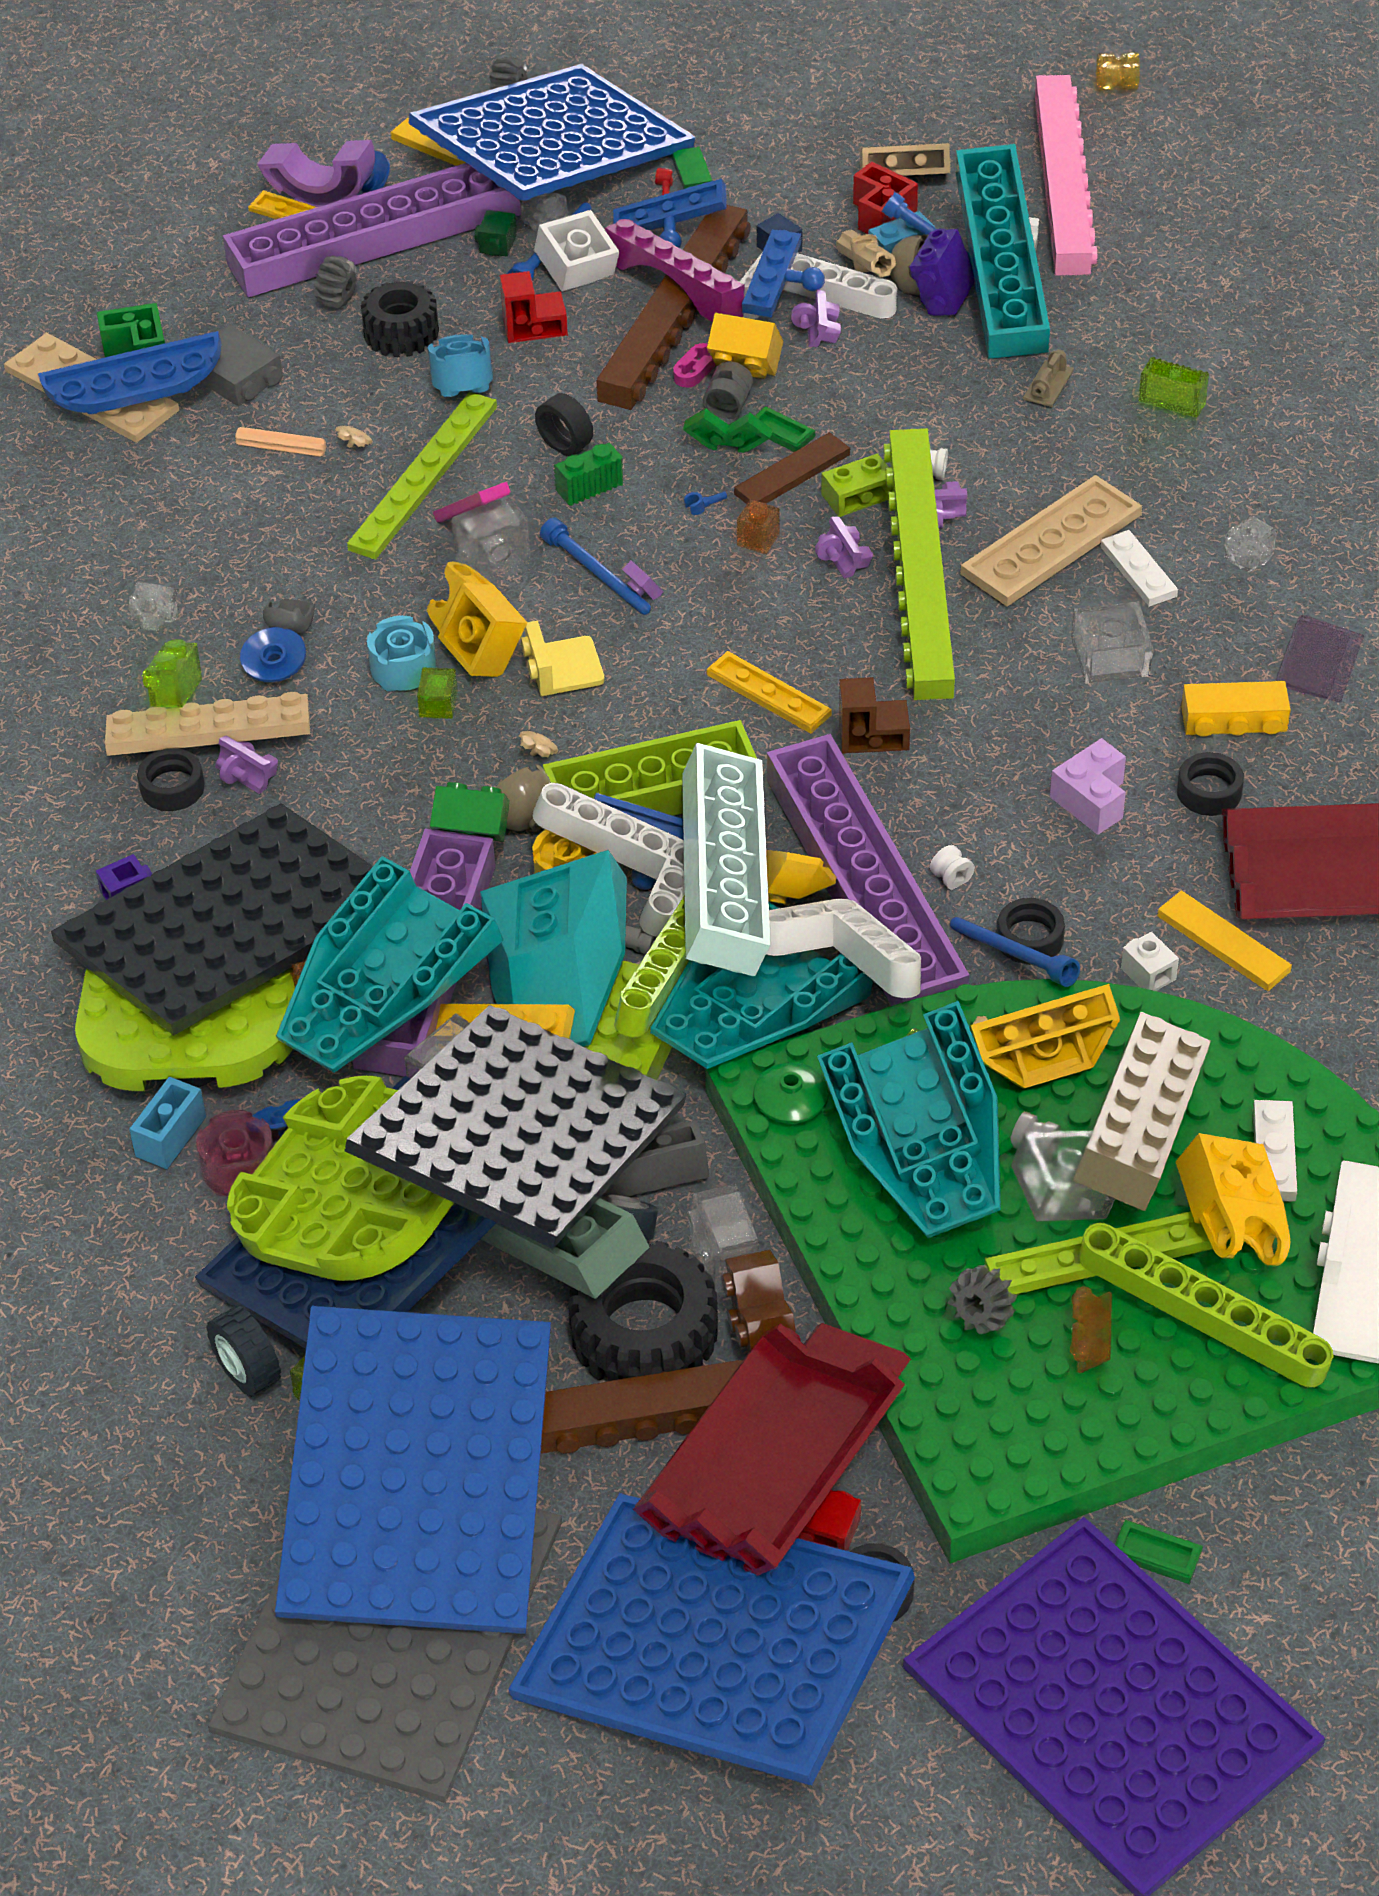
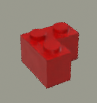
[853,161,918,234]
[500,271,568,343]

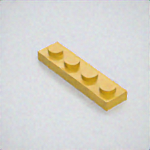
[434,1004,575,1043]

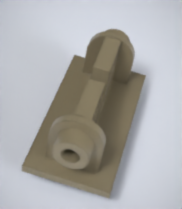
[1023,349,1074,407]

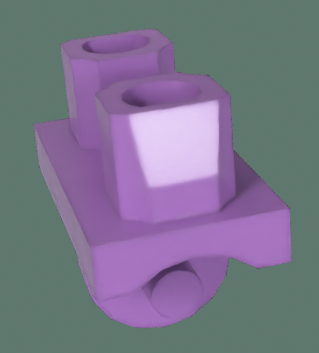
[791,289,841,347]
[935,482,967,529]
[815,517,873,578]
[215,735,278,794]

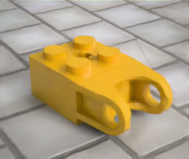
[427,562,528,677]
[1176,1133,1290,1266]

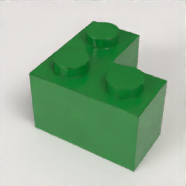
[97,303,165,357]
[430,782,510,842]

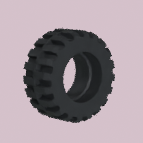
[568,1241,718,1381]

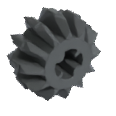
[489,57,528,90]
[314,255,357,308]
[947,1264,1018,1335]

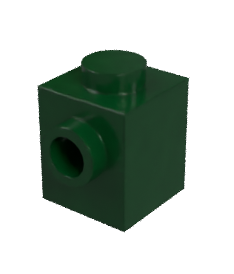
[474,210,517,257]

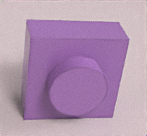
[622,561,663,600]

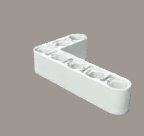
[740,252,897,319]
[533,783,685,937]
[766,899,921,998]

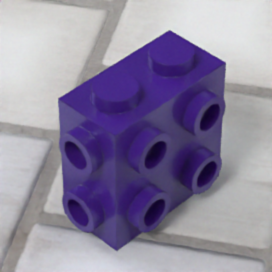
[910,228,974,316]

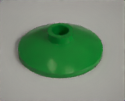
[754,1062,829,1124]

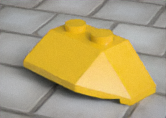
[766,850,837,904]
[969,984,1120,1089]

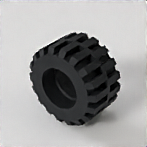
[361,281,439,357]

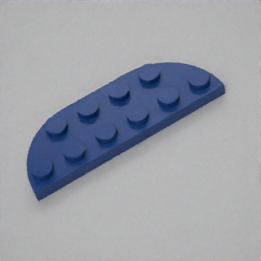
[38,331,221,414]

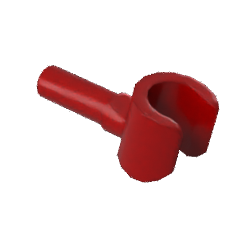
[655,167,673,195]

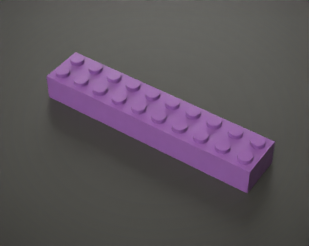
[223,163,521,298]
[767,734,970,1006]

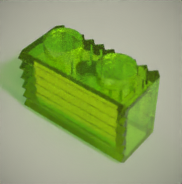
[1138,357,1209,418]

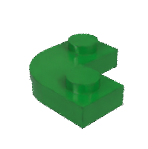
[683,408,772,453]

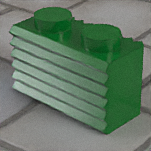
[553,442,624,506]

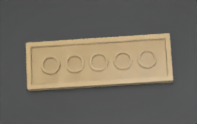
[4,333,179,443]
[961,475,1142,607]
[105,692,310,756]

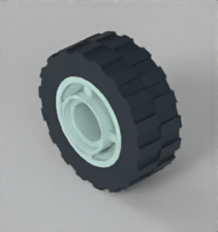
[206,1306,282,1397]

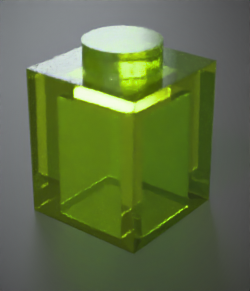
[417,667,458,719]

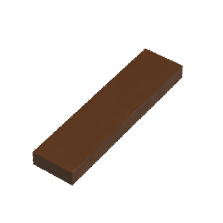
[734,432,850,510]

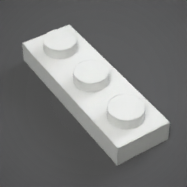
[1100,530,1178,606]
[1253,1100,1297,1201]

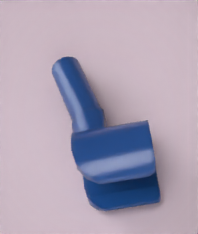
[684,492,727,515]

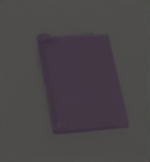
[1275,615,1364,702]

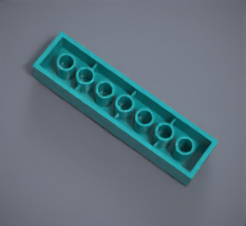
[956,144,1050,359]

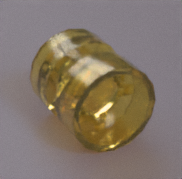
[1096,52,1140,91]

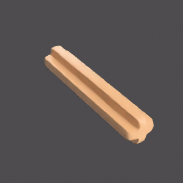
[235,427,326,456]

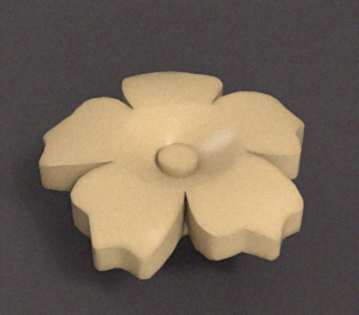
[335,426,373,448]
[519,731,558,758]

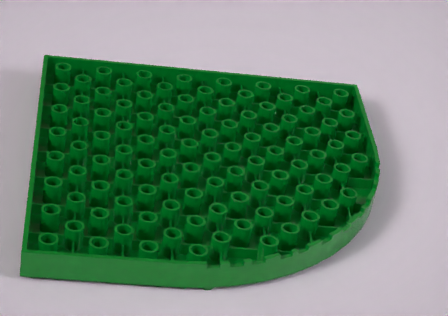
[705,979,1379,1564]

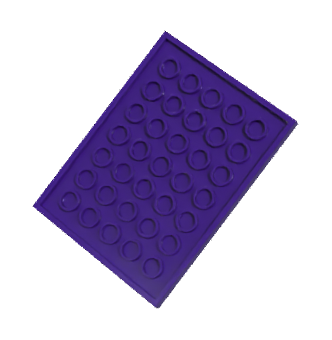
[903,1517,1325,1896]

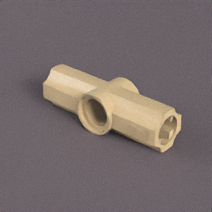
[836,230,896,278]

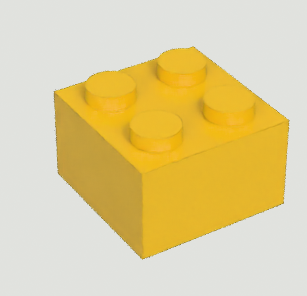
[707,313,783,378]

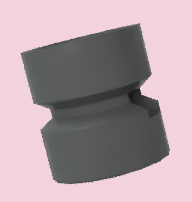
[703,361,753,419]

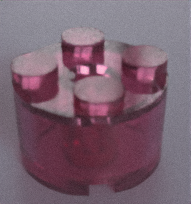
[196,1110,274,1196]

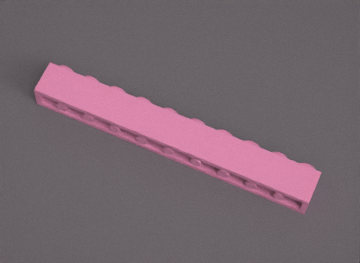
[1035,75,1097,275]

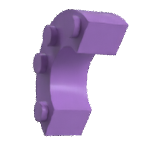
[258,140,375,207]

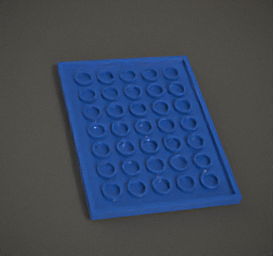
[408,64,695,201]
[275,1306,551,1634]
[508,1493,915,1786]

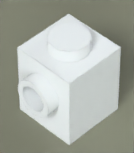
[1121,932,1179,991]

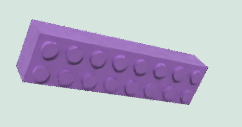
[353,828,495,1077]

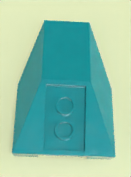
[480,850,627,1047]
[276,856,504,1073]
[650,902,873,1069]
[817,1001,1001,1238]

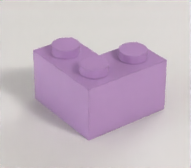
[1050,738,1126,835]

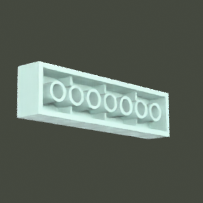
[683,743,770,976]

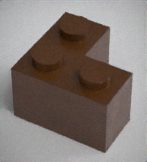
[839,677,910,754]
[721,1249,796,1352]

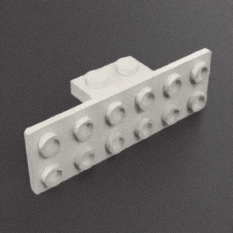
[1313,1161,1379,1363]

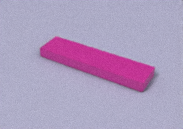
[433,481,511,523]

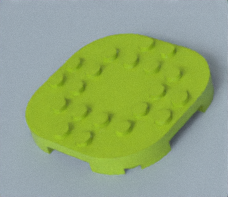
[75,962,302,1091]
[227,1076,454,1281]

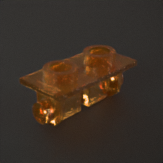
[1070,1287,1112,1373]

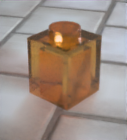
[737,499,780,554]

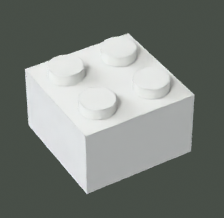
[534,210,619,291]

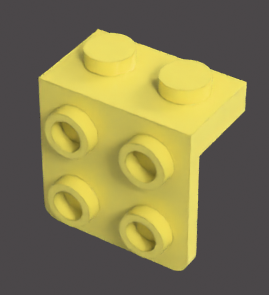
[520,620,605,696]

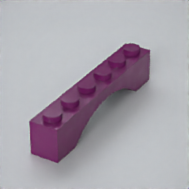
[604,219,745,322]

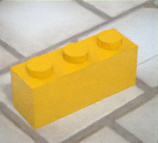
[1181,681,1291,737]

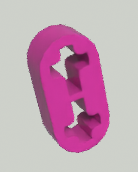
[673,343,716,388]

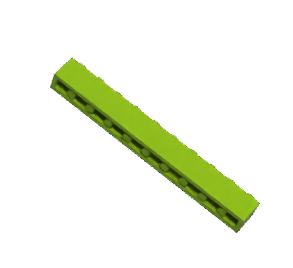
[883,428,955,700]

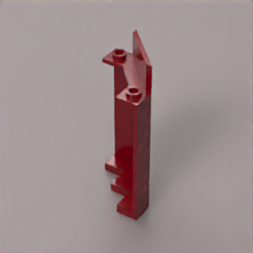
[1222,803,1379,919]
[633,1323,911,1575]

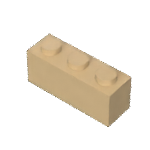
[859,143,950,176]

